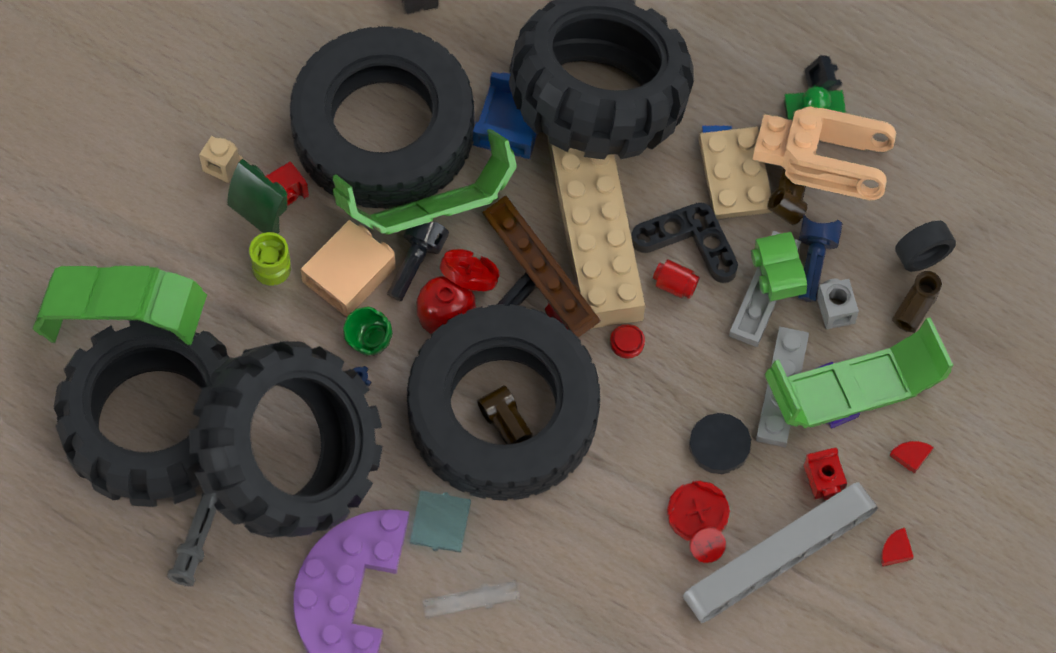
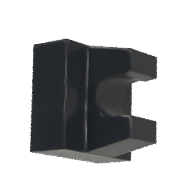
[804,55,842,91]

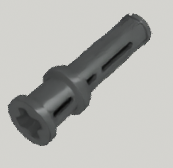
[167,492,219,587]

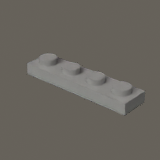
[729,231,801,347]
[756,326,809,448]

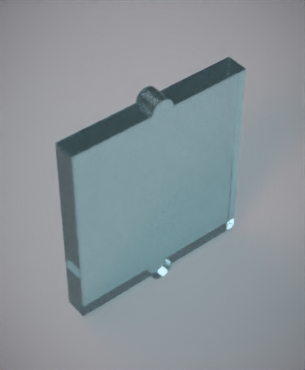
[410,491,471,553]

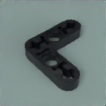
[631,202,738,283]

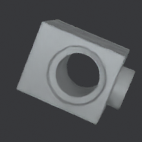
[817,278,859,330]

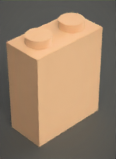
[301,219,396,317]

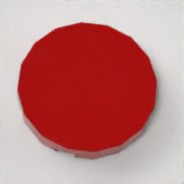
[440,249,500,292]
[667,480,730,541]

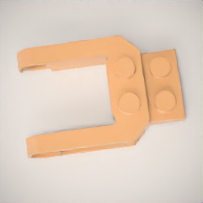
[753,106,896,200]

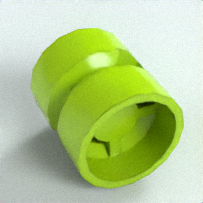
[249,232,291,286]

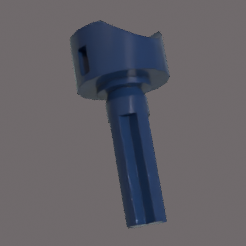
[798,215,843,302]

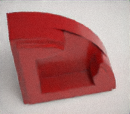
[889,441,934,474]
[881,528,914,567]

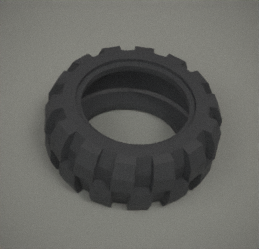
[509,0,694,160]
[54,320,230,507]
[189,341,383,538]

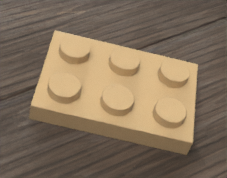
[699,127,772,219]

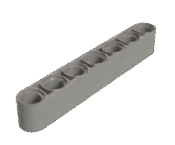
[682,482,878,623]

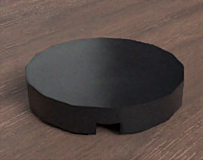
[689,413,751,474]

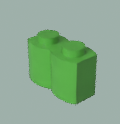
[751,232,807,301]

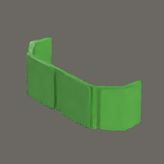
[333,129,517,234]
[32,266,207,345]
[765,317,954,428]

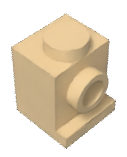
[199,136,243,183]

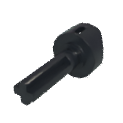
[387,221,449,302]

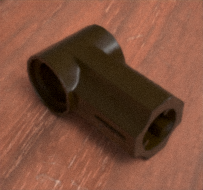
[767,168,808,225]
[892,271,942,333]
[477,385,532,445]

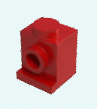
[265,161,309,206]
[804,447,847,500]

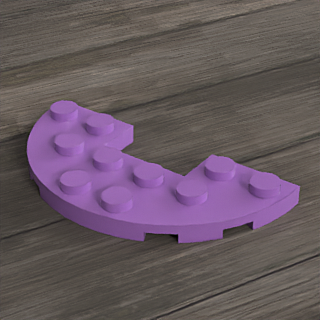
[294,510,410,653]

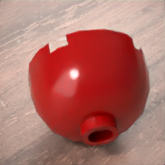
[416,276,476,334]

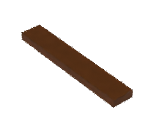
[482,195,601,338]

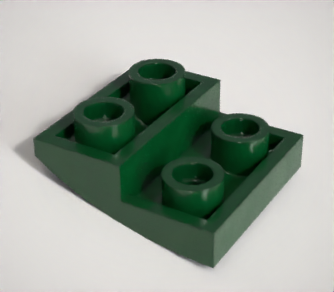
[227,159,287,234]

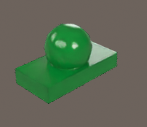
[784,86,846,120]

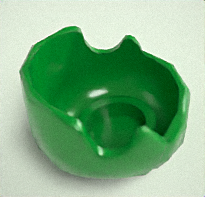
[343,306,393,356]

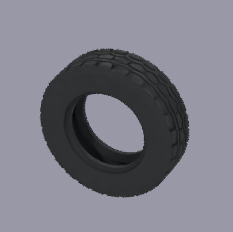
[290,26,475,209]
[407,304,600,501]

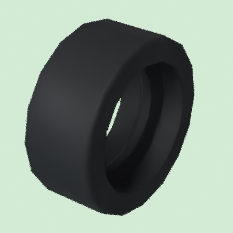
[895,221,956,272]

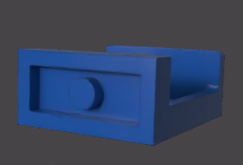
[473,72,538,159]

